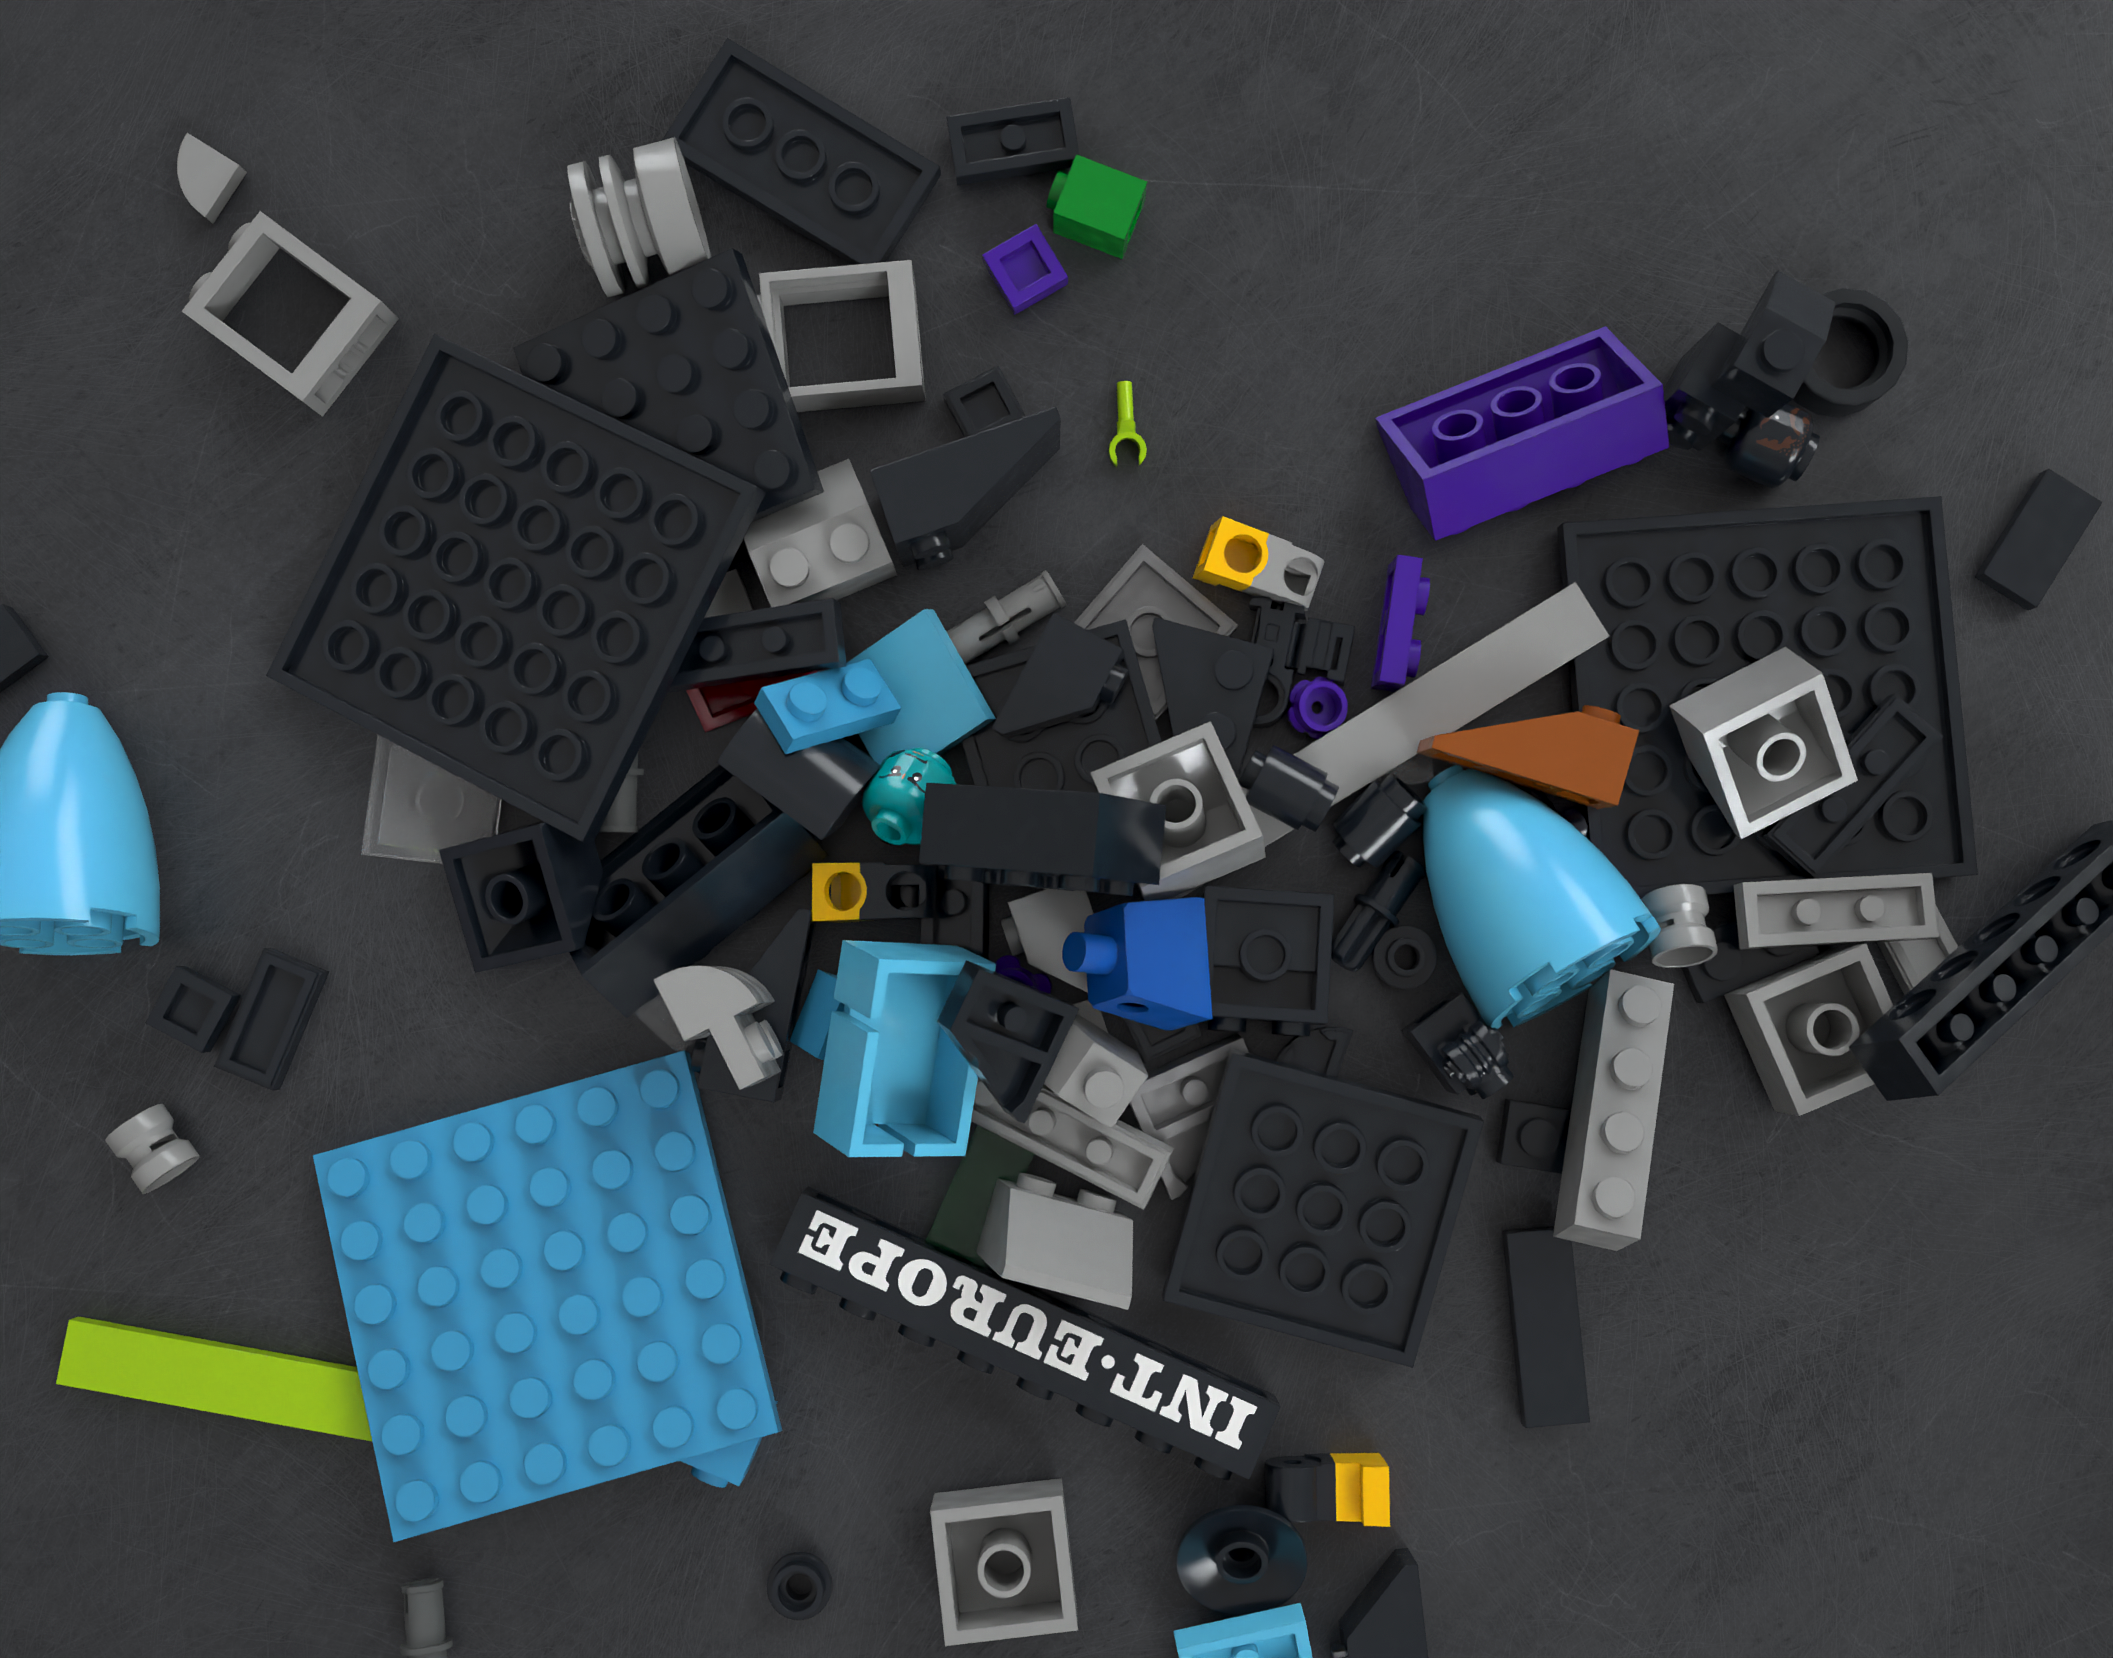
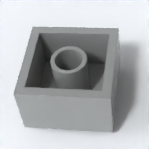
[1724,944,1893,1116]
[930,1478,1078,1646]

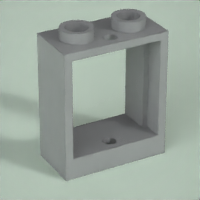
[182,211,399,417]
[757,260,926,412]

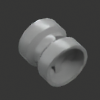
[1641,884,1718,968]
[105,1104,200,1194]

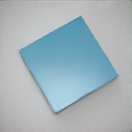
[846,609,996,765]

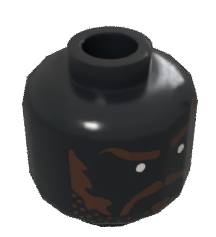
[1716,403,1820,488]

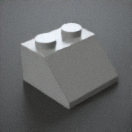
[744,459,897,607]
[1669,647,1858,839]
[1091,721,1266,901]
[976,1173,1133,1310]

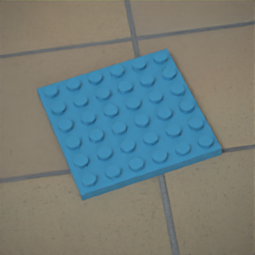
[313,1050,782,1542]

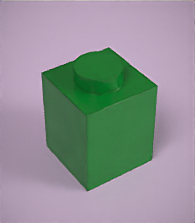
[1046,154,1147,259]

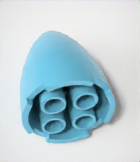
[0,692,160,955]
[1423,765,1661,1029]

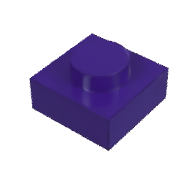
[982,224,1068,315]

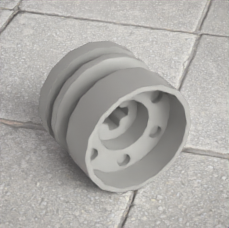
[567,137,711,297]

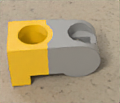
[1193,516,1325,611]

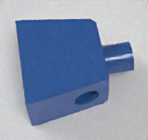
[1062,897,1213,1031]

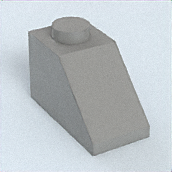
[1000,889,1094,993]
[1032,986,1148,1129]

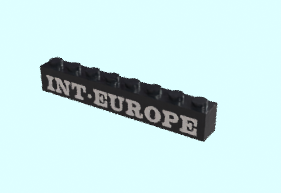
[769,1186,1281,1480]

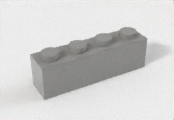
[1553,969,1674,1251]

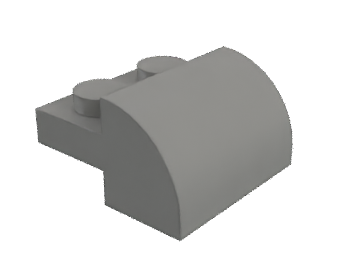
[654,966,783,1090]

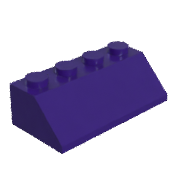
[1375,326,1669,541]

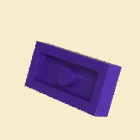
[1371,554,1430,692]

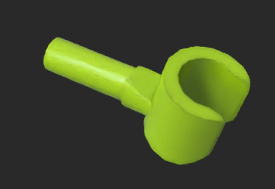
[1108,381,1147,467]

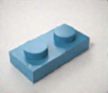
[754,658,901,754]

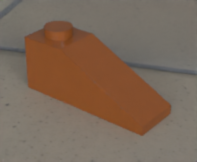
[1416,705,1639,809]

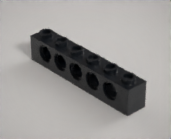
[1849,820,2113,1101]

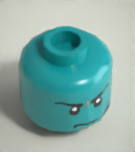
[862,748,956,845]

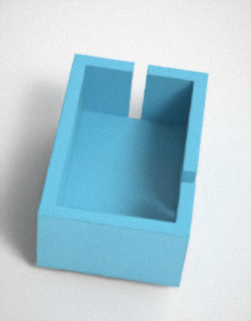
[813,940,996,1157]

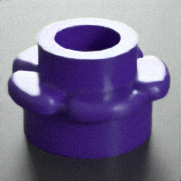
[1287,677,1348,739]

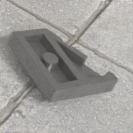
[1129,1033,1249,1200]

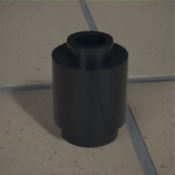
[1239,745,1339,832]
[1332,773,1428,868]

